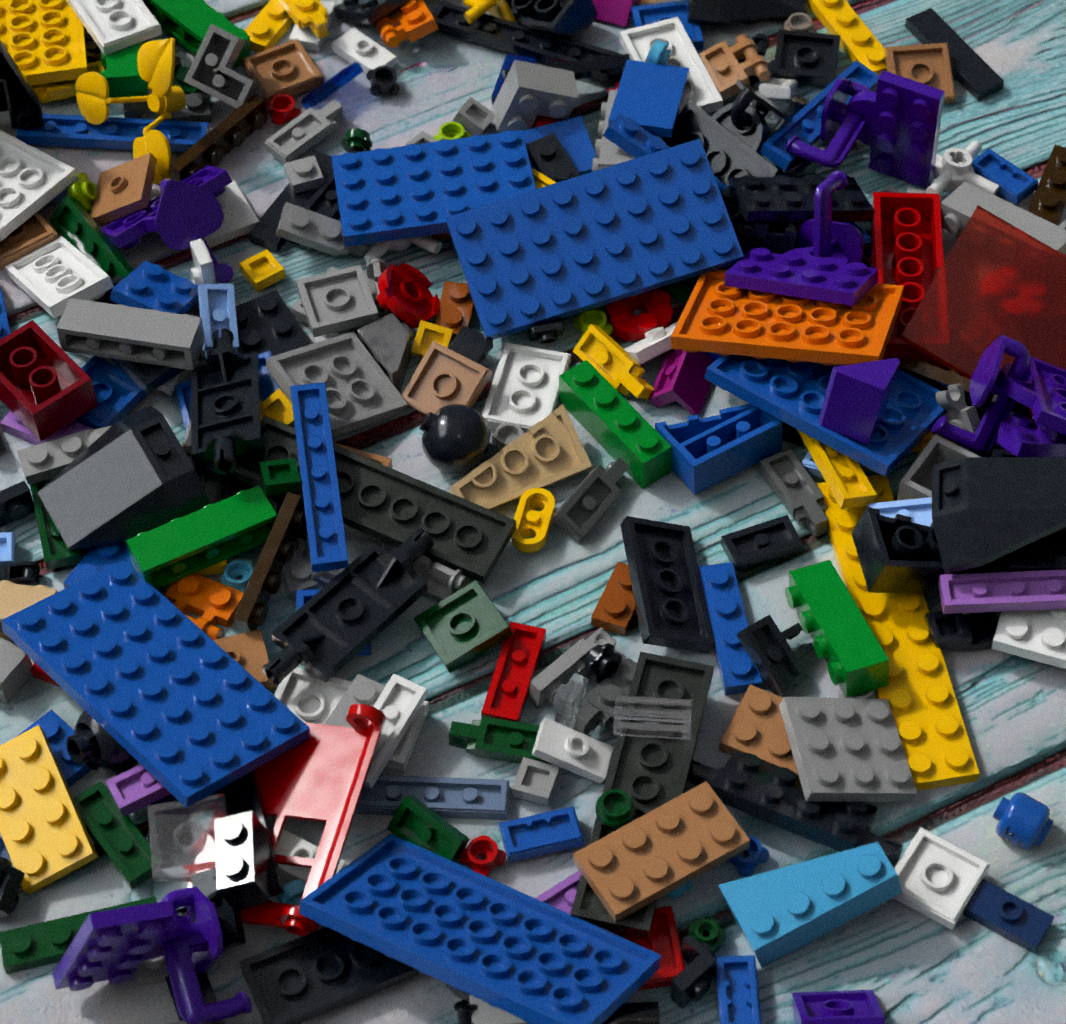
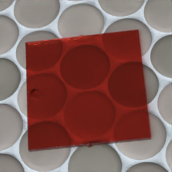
[899,205,1066,417]

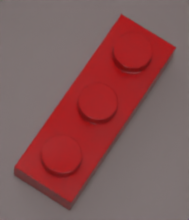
[481,621,546,722]

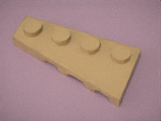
[449,404,592,510]

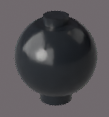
[420,404,498,474]
[66,710,139,774]

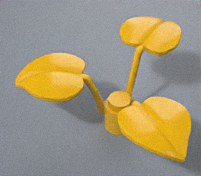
[75,38,186,185]

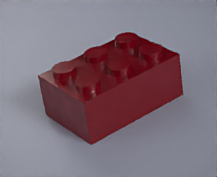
[0,320,98,441]

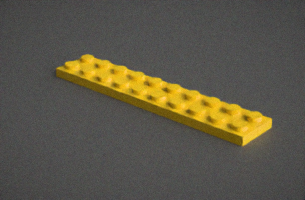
[817,474,980,791]

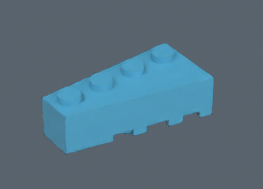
[718,842,902,968]

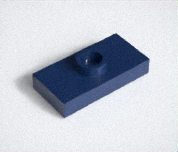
[963,879,1054,953]

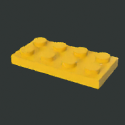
[0,725,98,895]

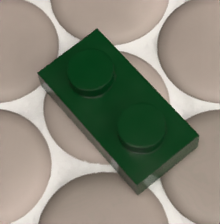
[387,795,470,863]

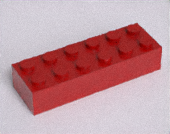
[870,192,949,370]

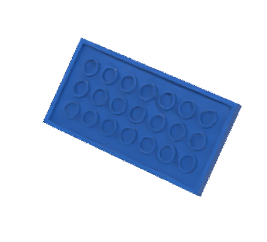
[445,138,744,340]
[2,560,310,808]
[299,834,662,1024]

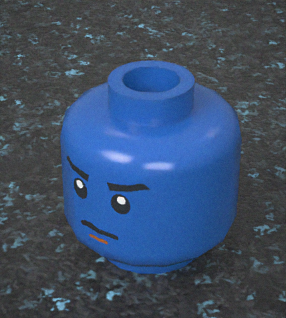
[992,792,1054,850]

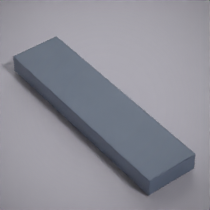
[355,775,510,820]

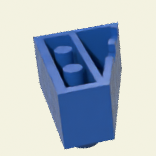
[655,404,782,495]

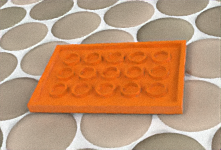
[671,269,904,366]

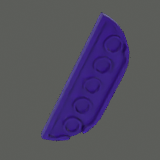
[997,413,1066,457]

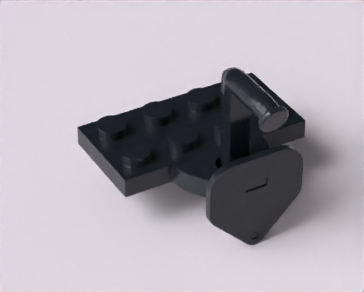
[662,79,808,194]

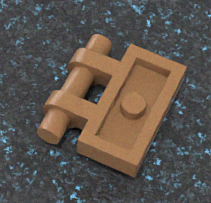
[698,34,770,101]

